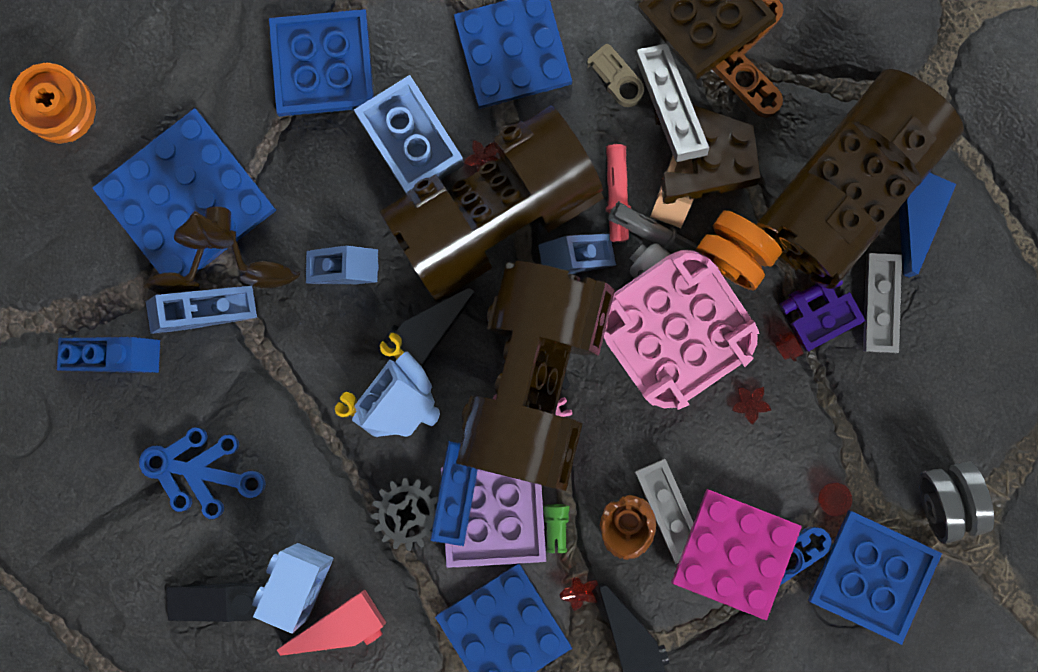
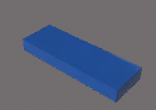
[430,441,478,546]

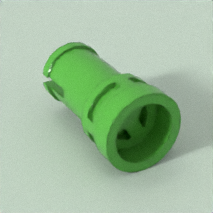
[543,504,569,553]

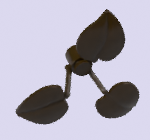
[143,207,300,294]

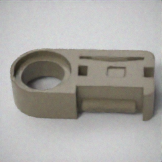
[587,44,644,107]

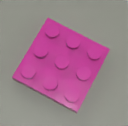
[671,489,802,621]

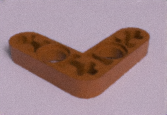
[712,0,783,118]

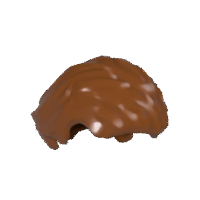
[600,495,656,560]

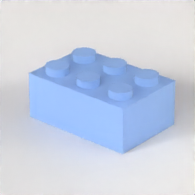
[354,75,464,195]
[252,543,334,633]

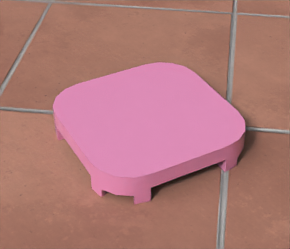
[604,250,760,410]

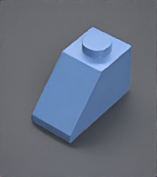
[538,234,616,274]
[306,245,379,284]

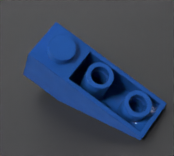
[57,337,160,373]

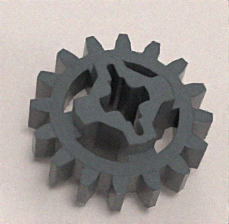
[371,478,438,551]

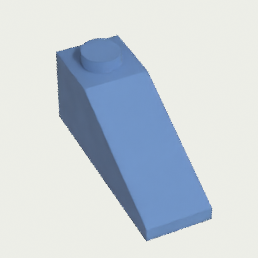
[146,286,257,334]

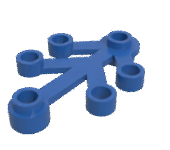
[139,428,266,519]

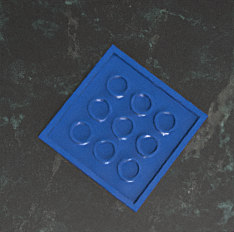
[93,108,276,277]

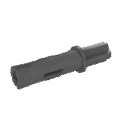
[608,201,698,253]

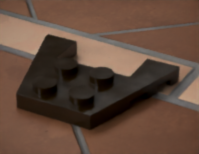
[654,105,761,204]

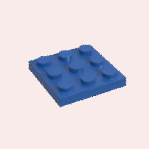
[454,0,572,109]
[269,9,374,117]
[808,510,942,645]
[435,563,572,672]

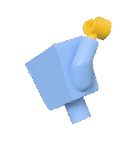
[335,333,440,437]

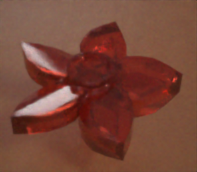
[464,140,498,172]
[732,387,772,425]
[559,577,598,611]

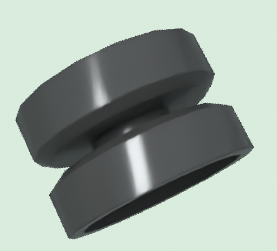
[919,461,994,544]

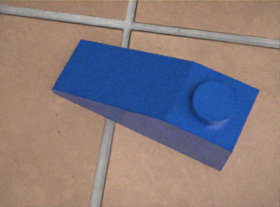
[899,173,956,278]

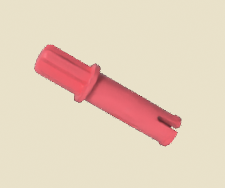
[605,144,631,243]

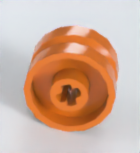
[9,63,96,144]
[695,210,783,291]

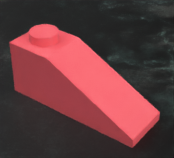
[277,589,386,656]

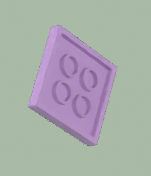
[441,467,546,568]

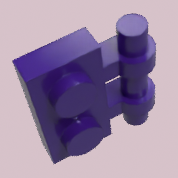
[779,280,866,352]

